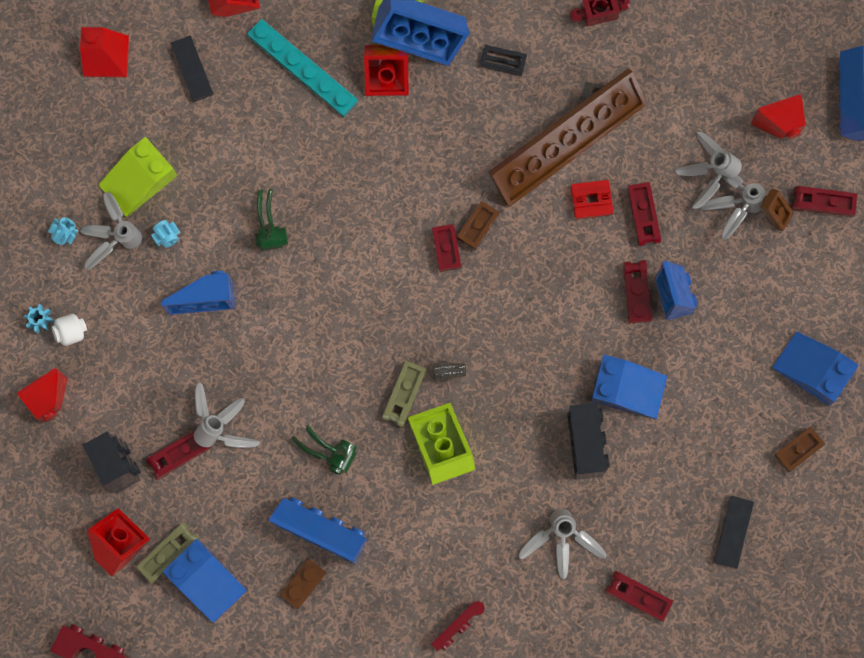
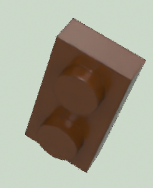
[761,188,794,231]
[457,201,500,250]
[774,426,825,473]
[280,559,327,610]

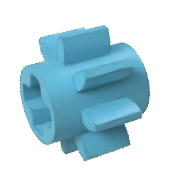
[48,218,78,245]
[151,220,180,248]
[24,304,54,333]

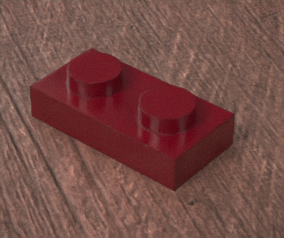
[432,224,462,272]

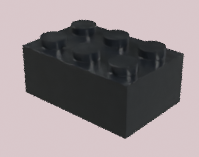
[567,403,609,480]
[82,431,141,493]

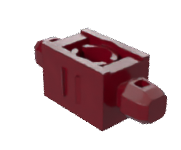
[569,0,631,27]

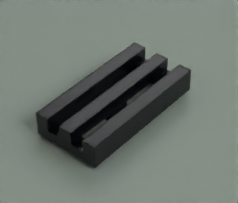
[480,45,527,76]

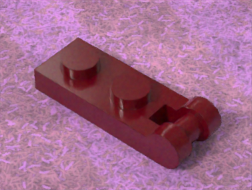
[627,182,661,246]
[792,186,857,217]
[623,260,652,324]
[146,430,212,480]
[605,571,674,622]
[431,601,485,651]

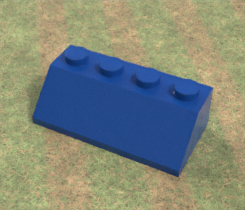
[371,0,469,66]
[839,46,864,141]
[269,497,368,564]

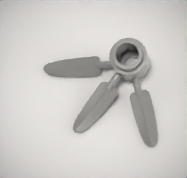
[675,132,742,209]
[700,170,765,240]
[80,192,142,270]
[194,383,260,448]
[519,509,606,580]

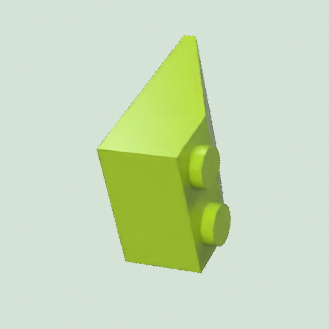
[99,136,177,218]
[408,403,475,485]

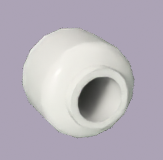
[51,314,87,346]

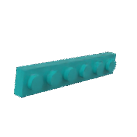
[247,19,358,117]

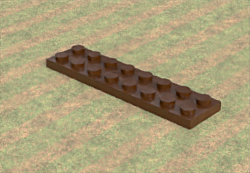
[488,69,647,207]

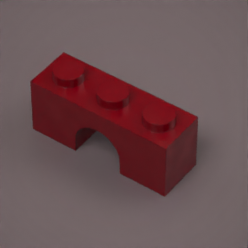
[50,623,129,658]

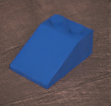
[655,261,697,320]
[161,271,235,315]
[772,331,859,406]
[591,355,667,419]
[163,539,247,623]

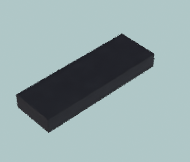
[171,35,214,102]
[714,496,754,569]

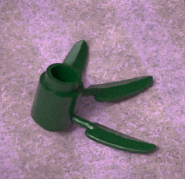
[255,189,288,251]
[292,425,357,475]

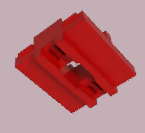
[570,180,614,219]

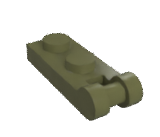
[382,361,427,428]
[136,522,200,584]

